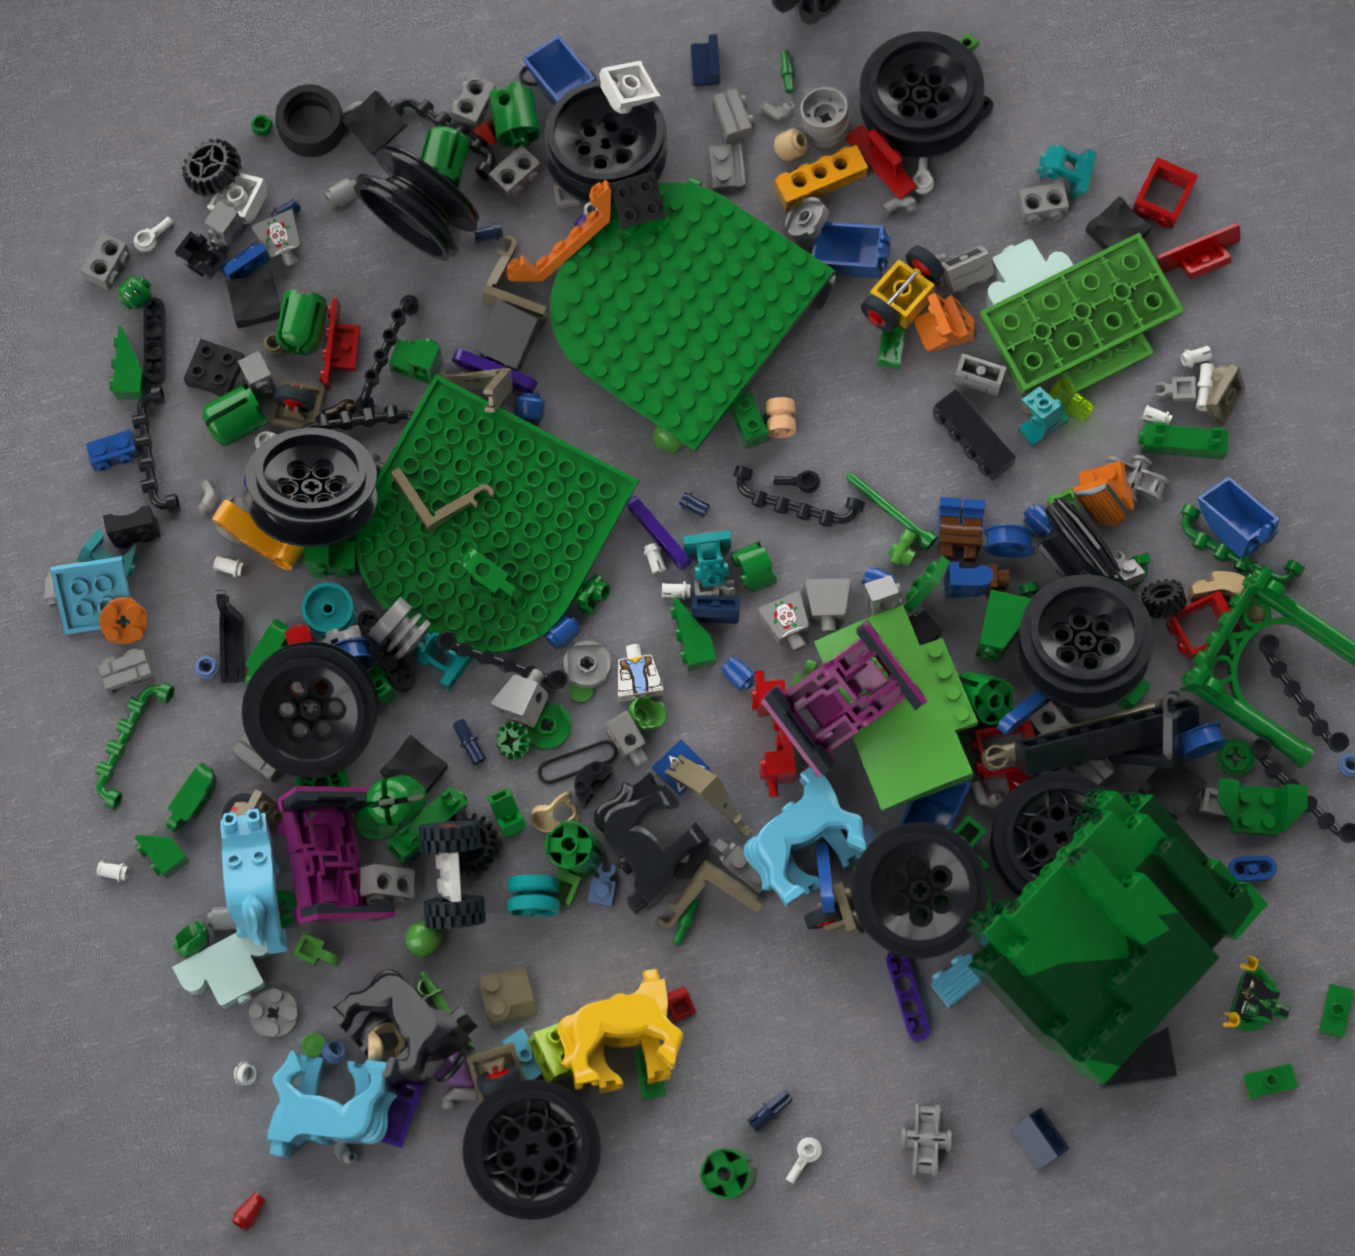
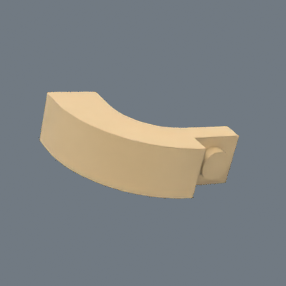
[1188,571,1272,623]

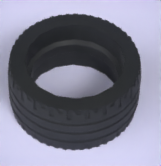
[275,84,345,157]

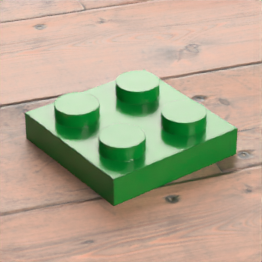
[904,555,950,613]

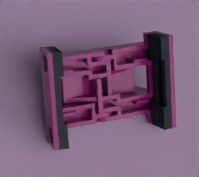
[761,620,927,778]
[277,786,395,924]

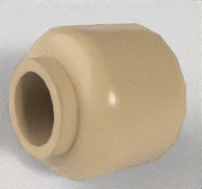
[774,129,808,161]

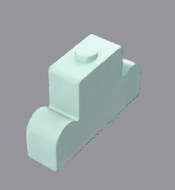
[985,239,1073,307]
[172,932,271,1009]

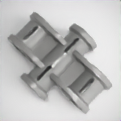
[1106,455,1170,505]
[900,1103,951,1177]

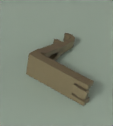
[482,235,547,325]
[441,368,513,412]
[391,468,494,533]
[664,755,753,837]
[657,860,763,928]

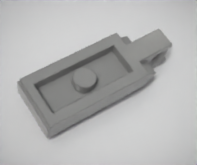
[713,839,763,895]

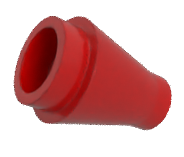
[231,1192,266,1231]

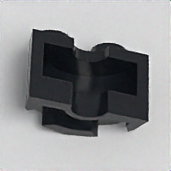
[174,231,228,280]
[574,761,614,810]

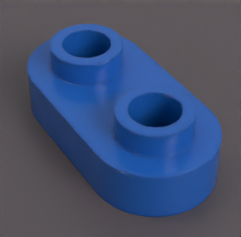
[1227,856,1277,882]

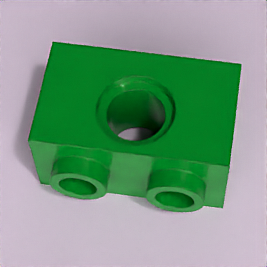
[730,392,768,449]

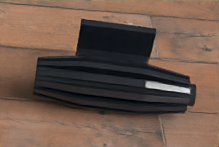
[1037,497,1121,581]

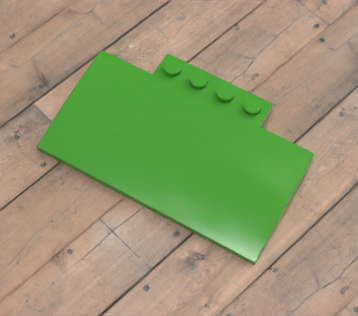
[979,232,1184,396]
[814,605,978,812]

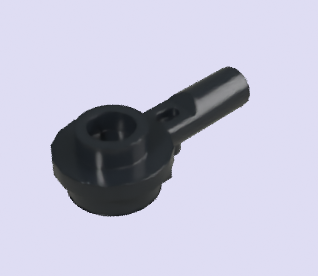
[773,470,820,493]

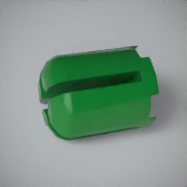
[420,126,470,188]
[275,289,328,355]
[202,383,269,446]
[959,671,1015,725]
[366,775,427,826]
[545,820,603,877]
[700,1148,757,1199]

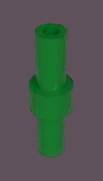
[780,50,795,94]
[672,899,700,946]

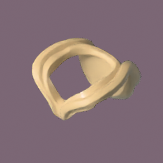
[530,791,579,832]
[368,1022,406,1062]

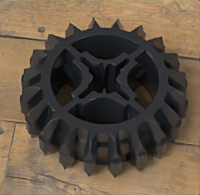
[182,138,242,198]
[436,812,500,877]

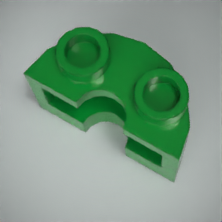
[731,541,777,594]

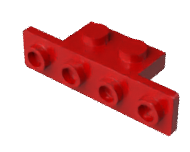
[845,124,917,200]
[1156,223,1241,280]
[320,298,361,391]

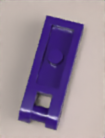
[380,1079,426,1149]

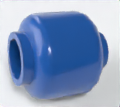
[514,392,545,426]

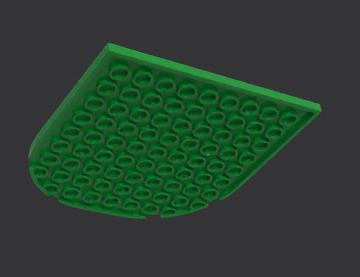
[550,182,835,453]
[355,374,639,654]

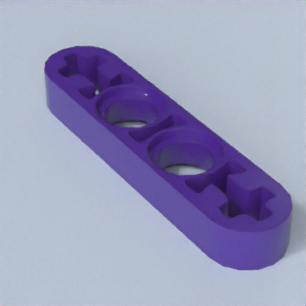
[451,348,538,393]
[627,495,692,571]
[886,952,930,1042]

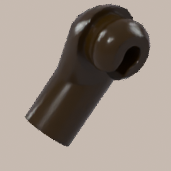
[322,399,357,420]

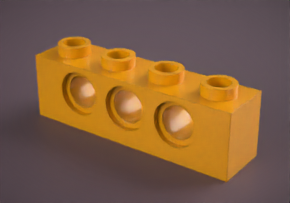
[774,145,868,211]

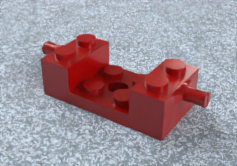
[751,670,796,798]

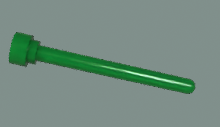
[846,473,938,551]

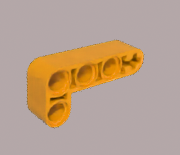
[212,500,305,571]

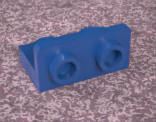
[220,242,270,280]
[85,429,139,471]

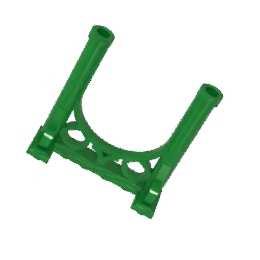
[1179,566,1355,768]

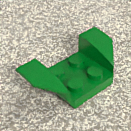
[1218,779,1308,836]

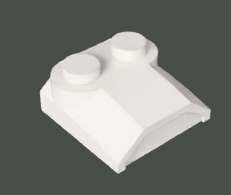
[599,61,661,114]
[207,173,267,224]

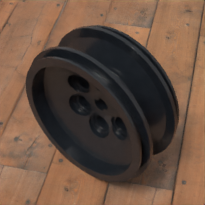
[544,80,667,205]
[354,145,480,261]

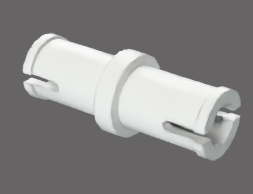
[1196,363,1215,411]

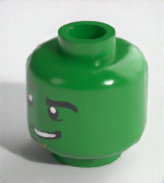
[118,276,152,310]

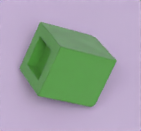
[552,869,582,908]

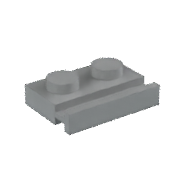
[709,143,746,191]

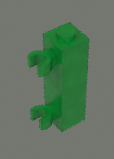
[1137,422,1229,460]
[387,786,468,865]

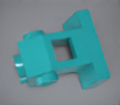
[1036,145,1097,199]
[1018,386,1069,448]
[76,529,139,577]
[683,530,731,588]
[413,632,474,692]

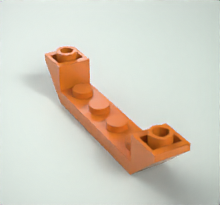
[506,180,611,282]

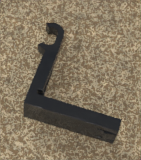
[216,590,246,684]
[1107,691,1182,769]

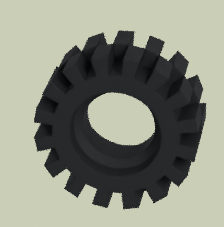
[1141,579,1187,619]

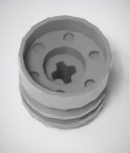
[800,87,850,148]
[368,597,431,660]

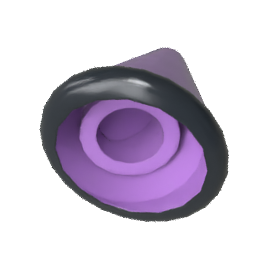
[435,1049,475,1088]

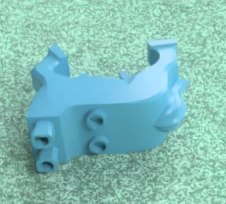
[743,767,866,908]
[220,809,288,955]
[267,1050,397,1159]

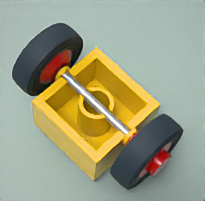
[861,245,944,333]

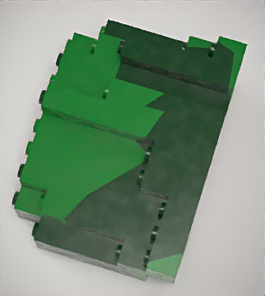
[966,788,1269,1085]

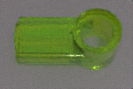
[1047,378,1095,421]

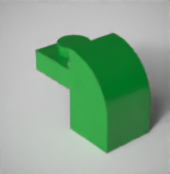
[486,787,527,837]

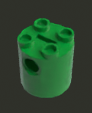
[489,81,541,149]

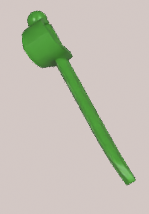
[416,971,474,1049]

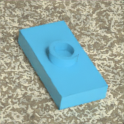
[502,1028,542,1080]

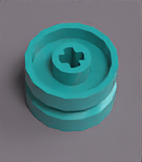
[301,582,357,640]
[506,874,561,918]

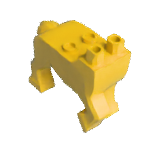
[558,969,683,1094]

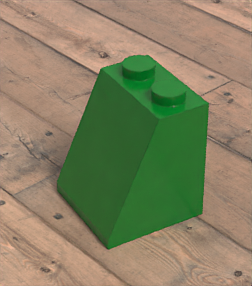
[975,590,1031,662]

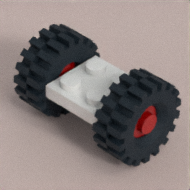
[418,820,486,929]

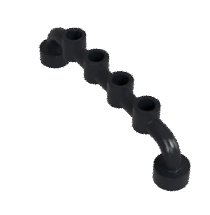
[389,98,495,181]
[356,295,419,414]
[132,386,180,513]
[301,405,414,430]
[733,465,865,527]
[436,631,567,689]
[1259,634,1349,753]
[1250,738,1355,844]

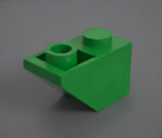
[134,835,190,879]

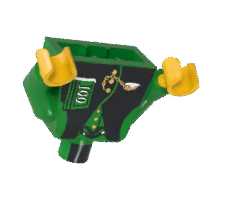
[1223,955,1290,1033]

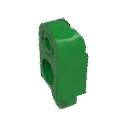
[462,548,524,602]
[244,619,289,685]
[166,763,217,832]

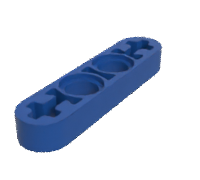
[997,690,1052,736]
[815,842,835,913]

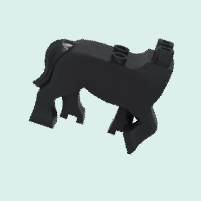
[593,772,711,915]
[327,969,478,1092]

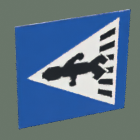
[652,739,710,796]

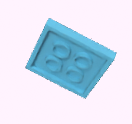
[50,557,131,635]

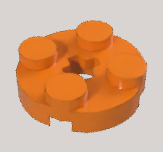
[99,597,148,644]

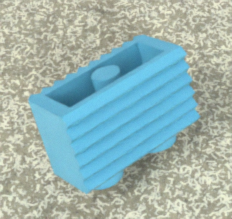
[930,953,982,1008]

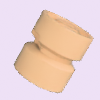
[765,397,796,438]

